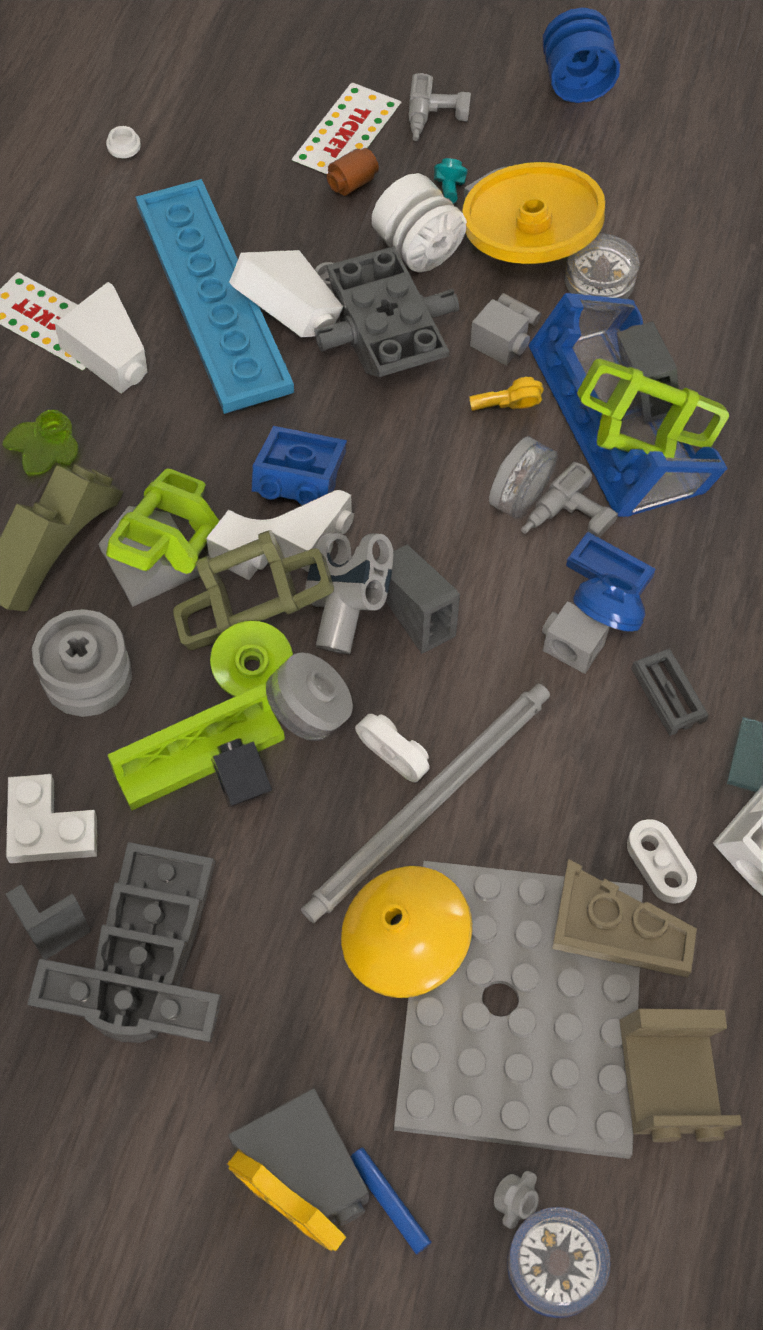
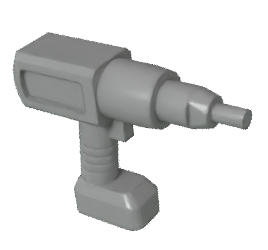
[408,73,471,141]
[521,462,618,538]

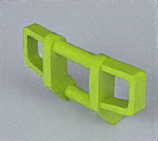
[577,358,729,461]
[106,469,219,574]

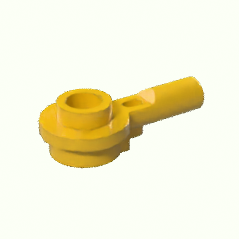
[469,377,544,411]

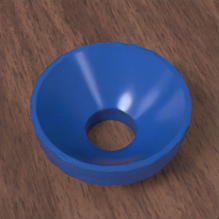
[573,573,646,632]

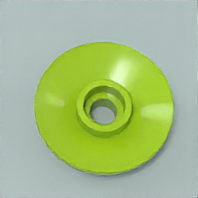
[210,621,293,697]

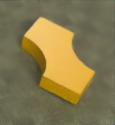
[227,1151,346,1251]

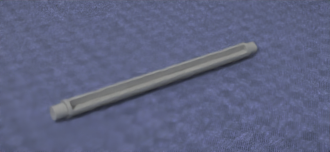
[301,684,550,923]

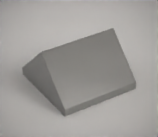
[98,506,200,607]

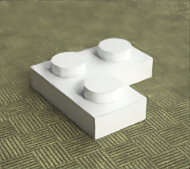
[6,774,97,863]

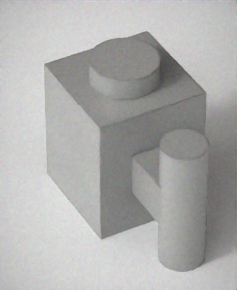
[470,293,541,366]

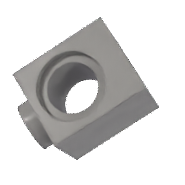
[542,601,609,674]

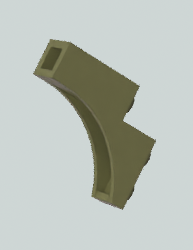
[0,463,124,611]

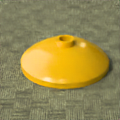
[341,866,472,998]

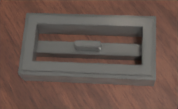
[631,648,709,736]

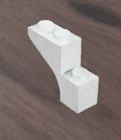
[206,490,354,580]

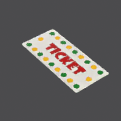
[292,83,401,174]
[0,272,86,370]

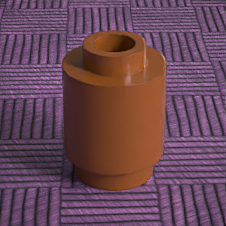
[327,148,379,196]

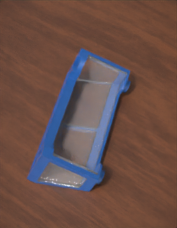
[528,293,728,517]

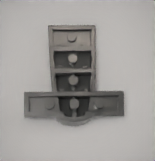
[27,842,222,1043]

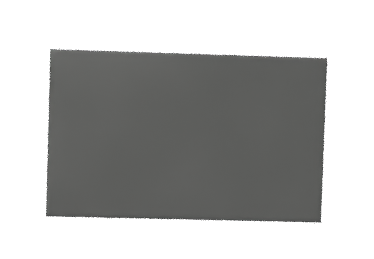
[5,884,91,960]

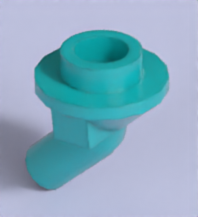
[434,158,468,204]

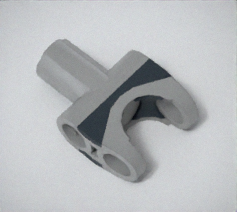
[305,533,393,654]

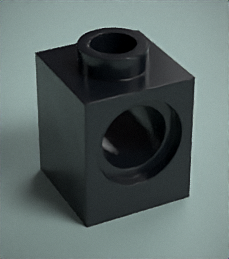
[211,738,272,807]

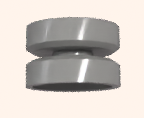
[32,609,132,717]

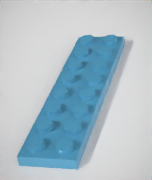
[136,179,294,414]

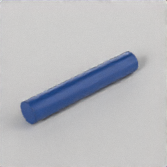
[350,1147,432,1255]

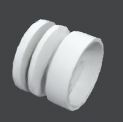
[372,173,467,272]

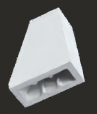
[229,250,343,337]
[55,282,148,394]

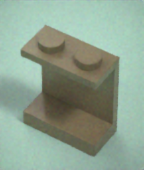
[619,1009,742,1142]

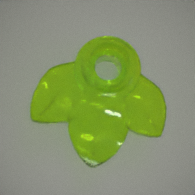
[2,410,78,476]

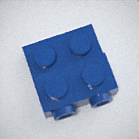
[252,426,347,506]

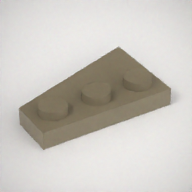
[552,859,697,978]

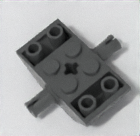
[314,246,459,377]

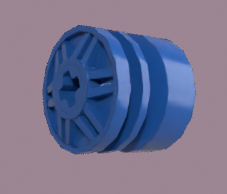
[542,8,620,103]

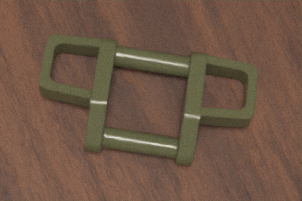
[173,530,334,651]

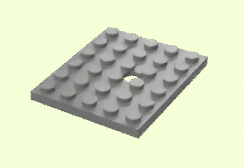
[394,861,643,1159]

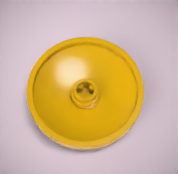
[463,162,605,264]

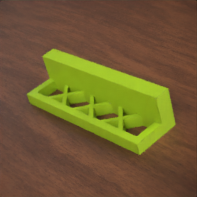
[108,684,285,811]

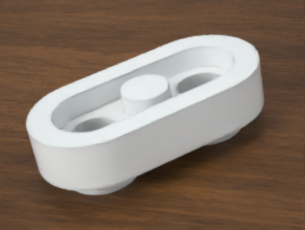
[355,714,430,783]
[627,819,697,903]

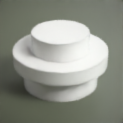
[106,126,141,158]

